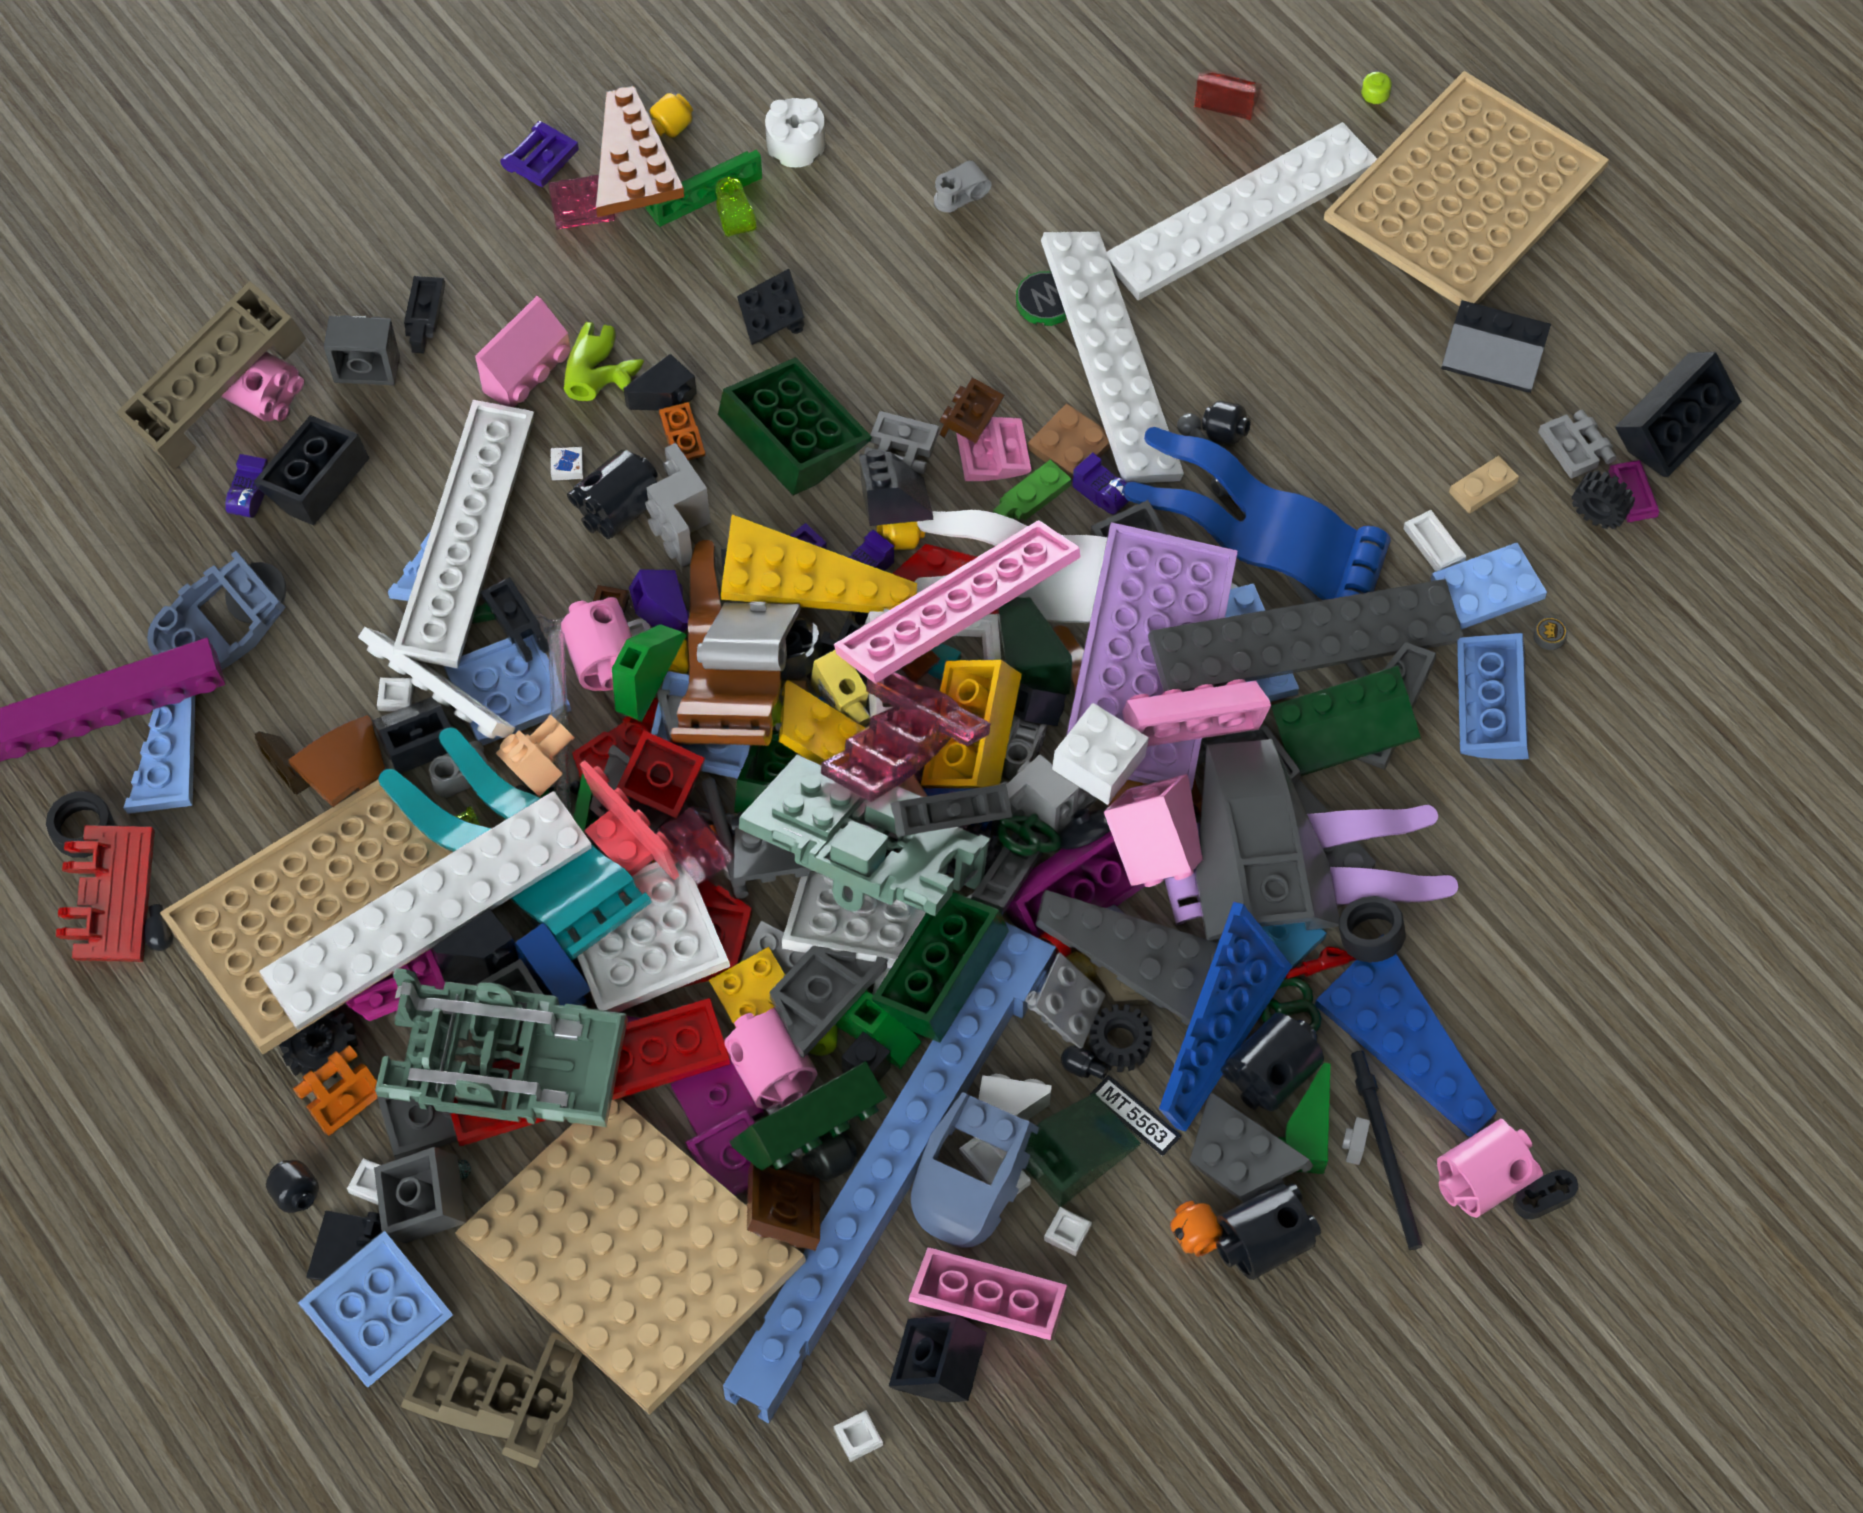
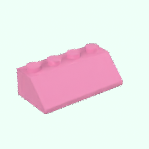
[1122,679,1271,747]
[909,1247,1067,1340]

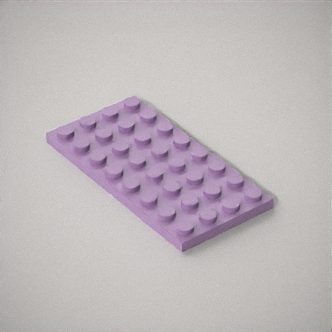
[1066,522,1238,790]

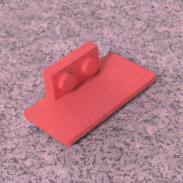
[579,760,679,880]

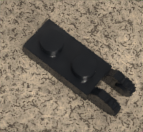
[481,577,551,662]

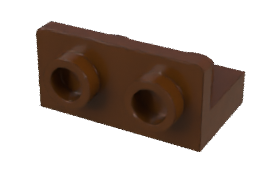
[939,377,1005,443]

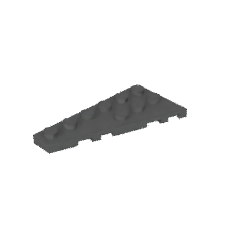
[1036,890,1218,1026]

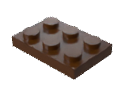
[747,1163,820,1251]

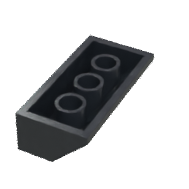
[1615,352,1742,477]

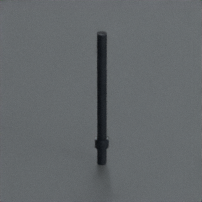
[1351,1051,1423,1250]

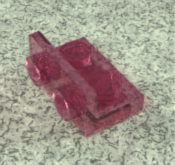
[549,175,615,230]
[655,807,734,884]

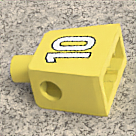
[811,650,870,726]

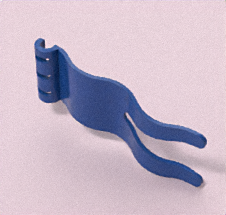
[1124,427,1391,600]

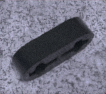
[1513,1169,1578,1220]

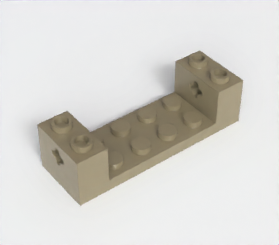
[116,281,307,470]

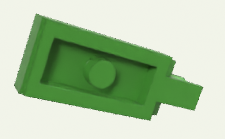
[993,459,1072,521]

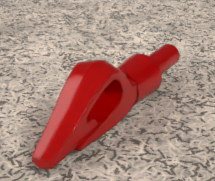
[1285,946,1357,979]

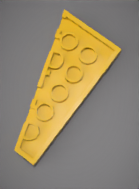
[721,515,917,613]

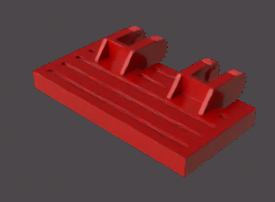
[56,825,155,962]

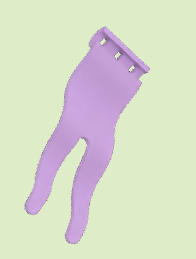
[1164,805,1458,925]

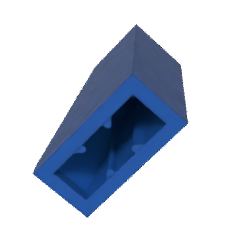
[514,923,591,1006]

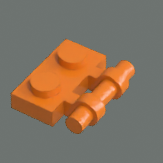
[293,1045,377,1136]

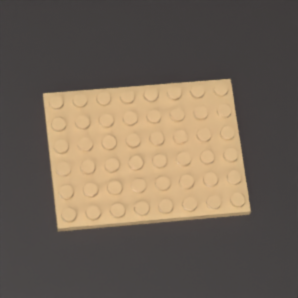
[1324,71,1609,306]
[160,779,453,1055]
[455,1098,806,1415]

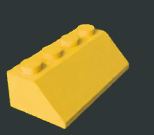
[921,660,1022,788]

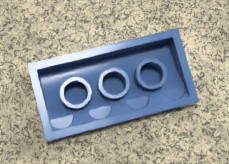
[1457,633,1529,759]

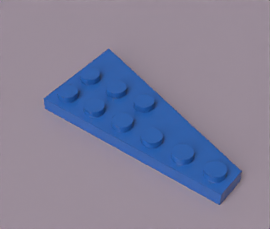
[1159,902,1292,1132]
[1315,934,1497,1137]

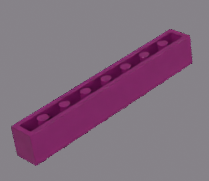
[0,637,226,762]

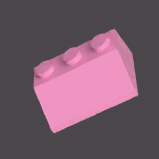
[475,296,571,407]

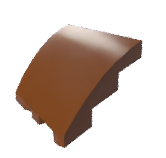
[288,715,386,807]

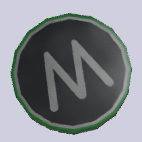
[1016,271,1067,326]

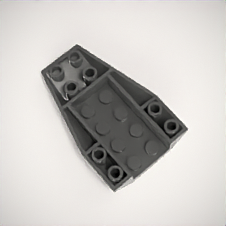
[1196,739,1339,940]

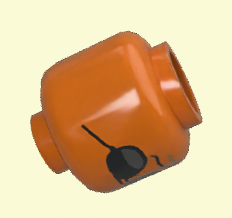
[1170,1201,1223,1257]

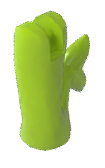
[564,322,644,401]

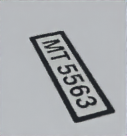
[1090,1075,1181,1156]

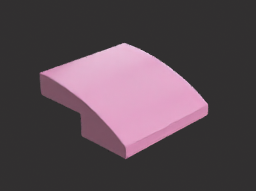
[956,417,1032,481]

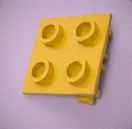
[709,947,785,1027]

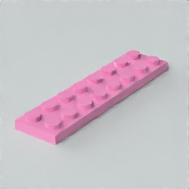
[834,520,1081,684]

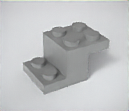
[645,443,711,568]
[992,754,1098,834]

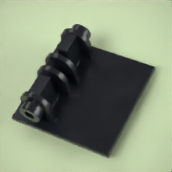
[737,269,805,345]
[306,1211,382,1281]

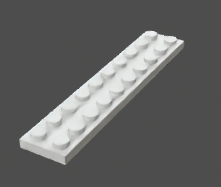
[1105,122,1377,301]
[1041,232,1184,483]
[393,400,534,669]
[259,791,591,1031]

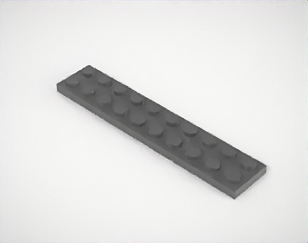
[1148,579,1463,692]

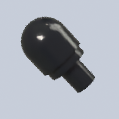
[144,904,173,951]
[1061,1045,1108,1080]

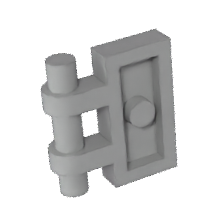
[1538,410,1617,479]
[864,411,939,474]

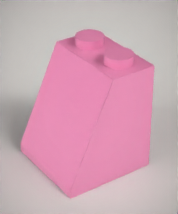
[1104,774,1203,887]

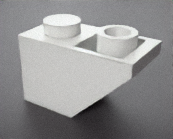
[979,1074,1052,1120]

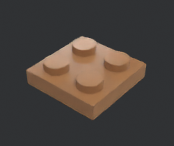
[1027,403,1111,481]

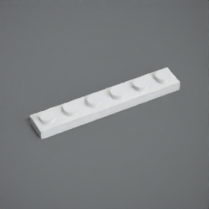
[358,627,516,739]

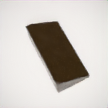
[255,731,310,795]

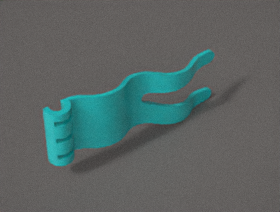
[379,728,652,960]

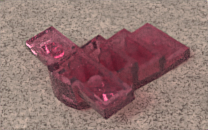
[820,672,991,802]

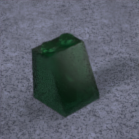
[997,597,1073,695]

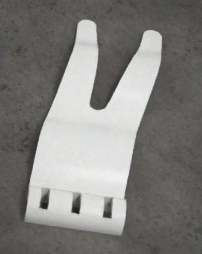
[915,510,1107,623]

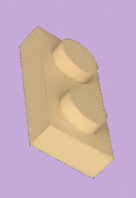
[1449,455,1519,514]

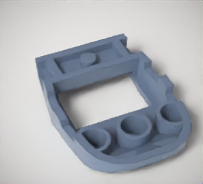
[147,551,286,670]
[911,1092,1039,1248]

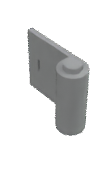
[697,601,801,671]

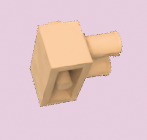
[496,714,575,797]

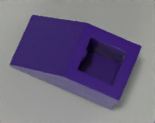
[629,569,689,633]

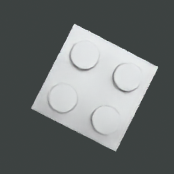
[1052,703,1149,805]

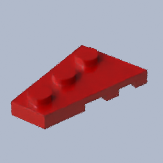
[572,697,658,781]

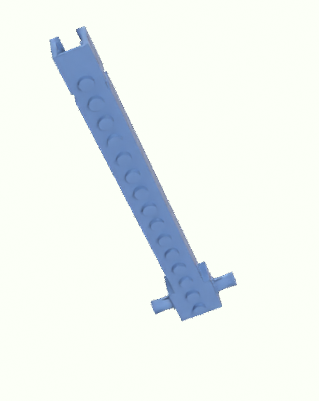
[723,922,1056,1423]

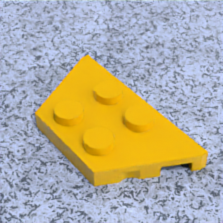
[779,680,867,775]

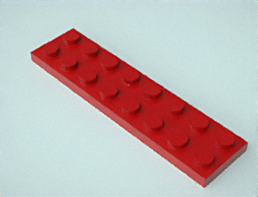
[450,998,731,1146]

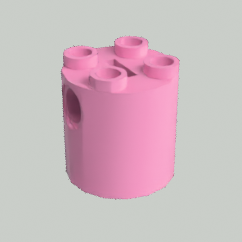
[221,351,304,422]
[561,597,632,691]
[724,1008,817,1109]
[1437,1119,1543,1218]

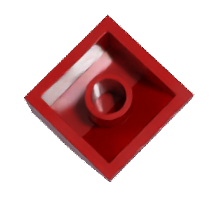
[616,730,705,819]

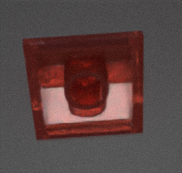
[1194,71,1262,120]

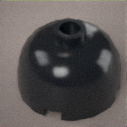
[781,618,823,680]

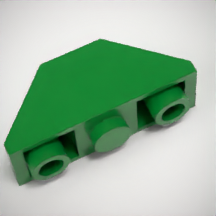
[612,624,686,722]
[835,990,921,1070]

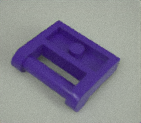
[500,121,579,188]

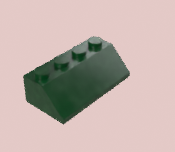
[1271,666,1421,776]
[872,892,1009,1043]
[729,1061,887,1171]

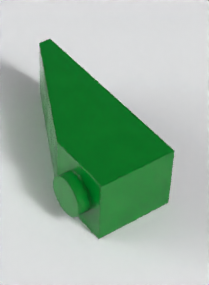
[1277,1063,1331,1174]

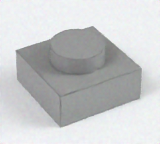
[1342,1117,1370,1165]

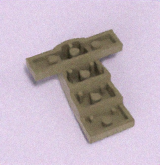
[401,1332,582,1468]

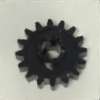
[279,1010,358,1079]

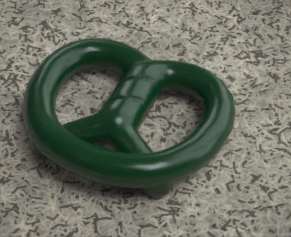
[996,813,1062,856]
[1261,977,1322,1032]

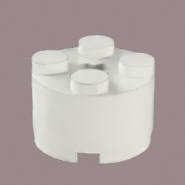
[765,98,825,167]

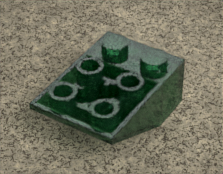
[1025,1093,1141,1207]

